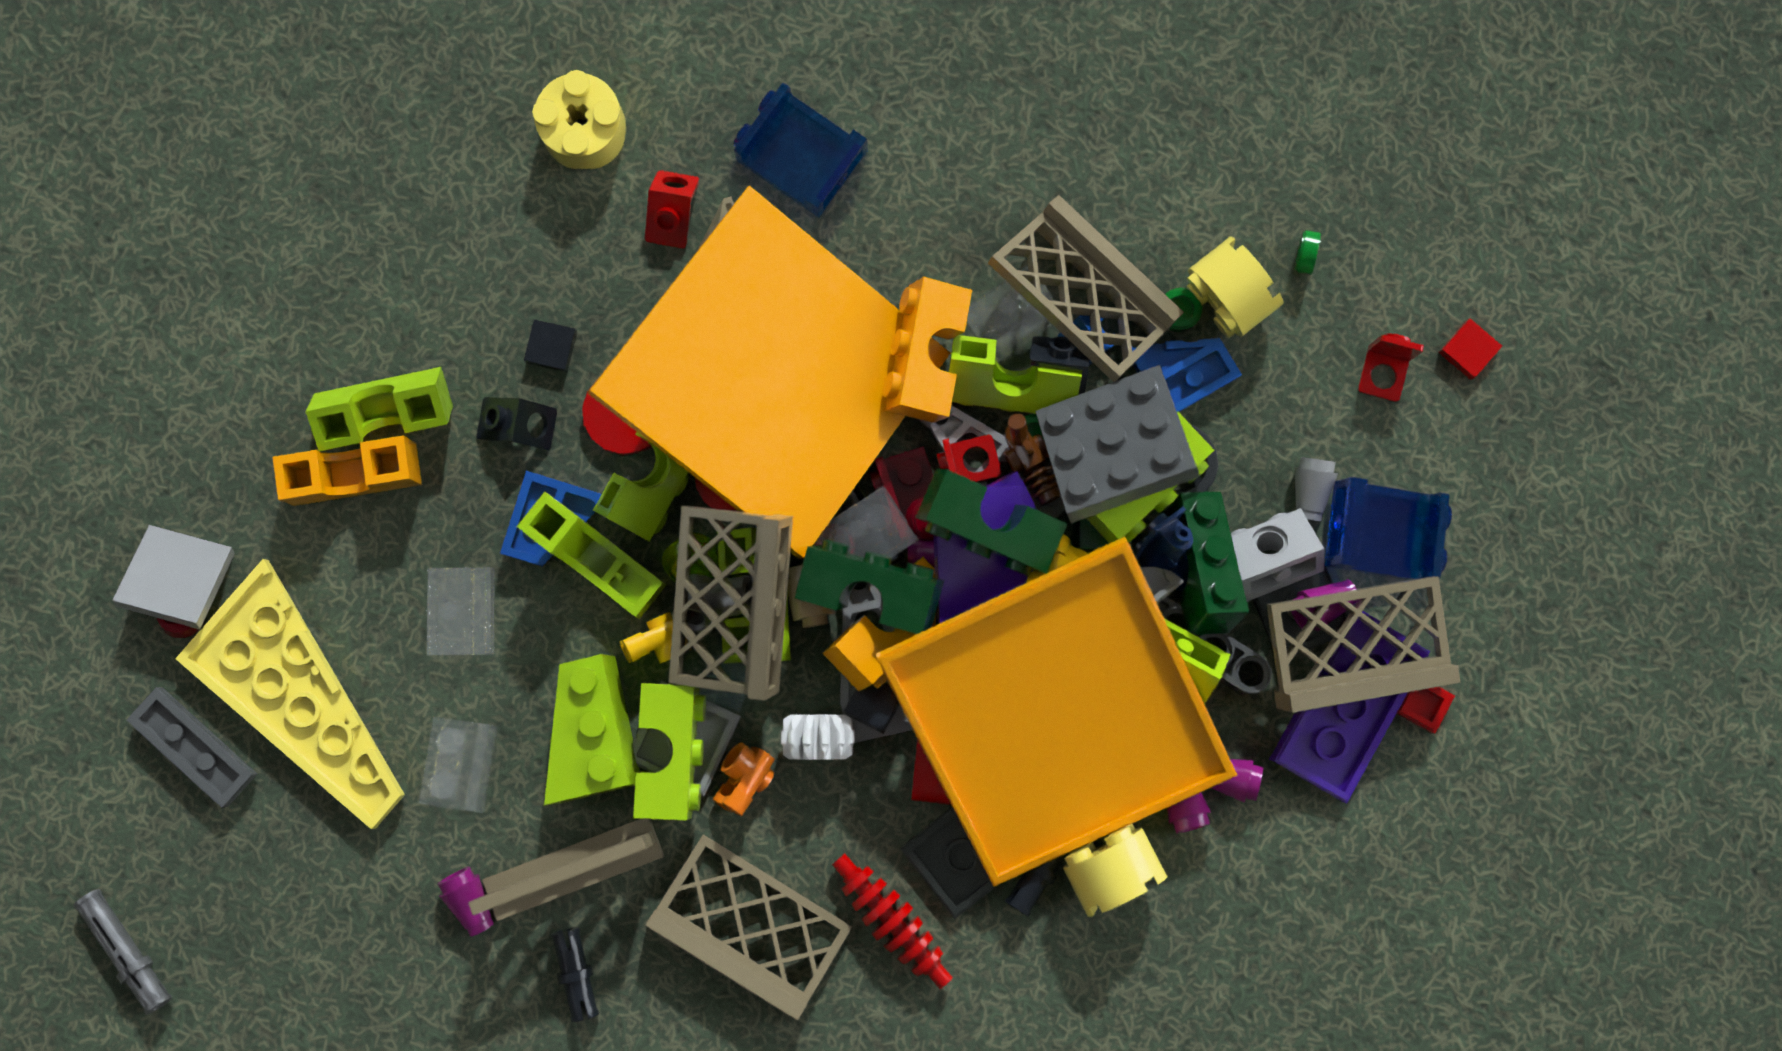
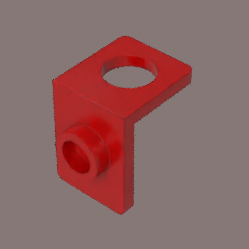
[645,170,699,248]
[1358,333,1424,402]
[936,434,1001,482]

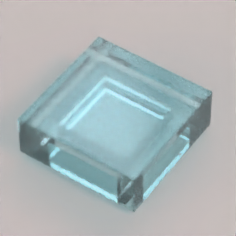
[700,656,747,711]

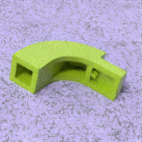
[517,492,666,619]

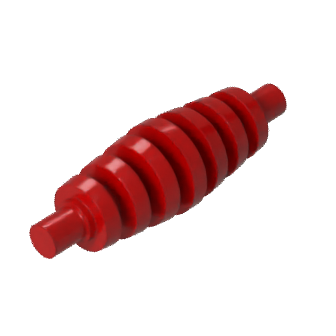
[832,853,953,989]

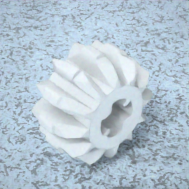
[781,715,855,760]

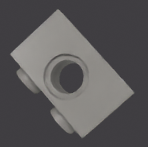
[1231,508,1324,601]

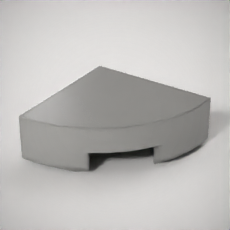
[1140,566,1184,604]

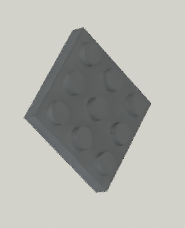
[1036,365,1200,523]

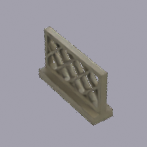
[988,195,1184,382]
[669,505,793,701]
[1266,576,1461,713]
[468,818,664,921]
[645,834,852,1020]

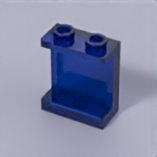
[733,82,868,218]
[1324,477,1452,580]

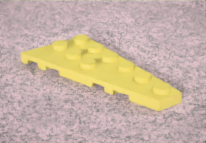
[175,559,405,829]

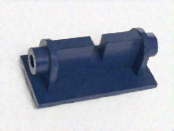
[1132,507,1193,572]

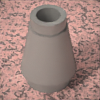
[1295,457,1338,521]

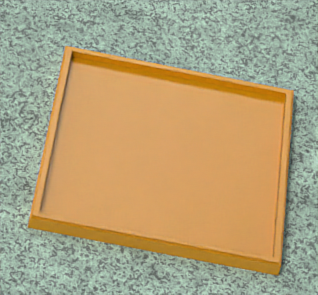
[587,186,951,559]
[876,537,1237,887]

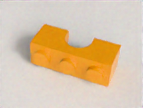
[883,277,972,423]
[272,435,422,506]
[823,557,936,691]

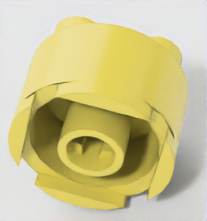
[532,70,626,169]
[1186,236,1284,339]
[1063,823,1167,917]

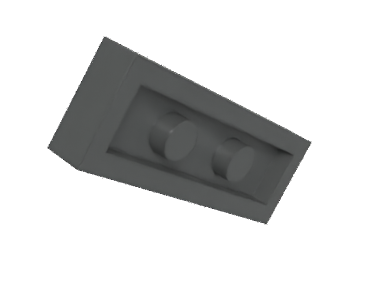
[126,687,257,808]

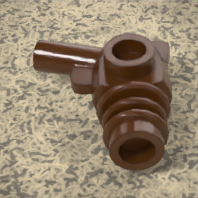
[1004,414,1061,506]

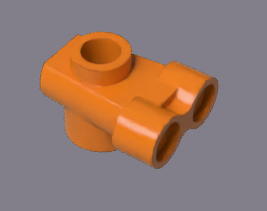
[712,742,775,816]

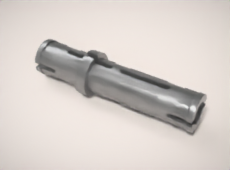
[73,889,172,1015]

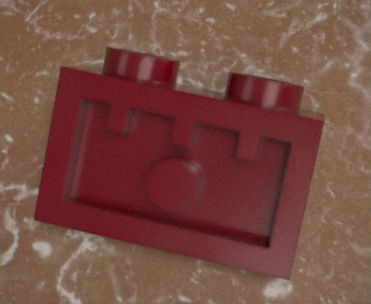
[869,446,934,545]

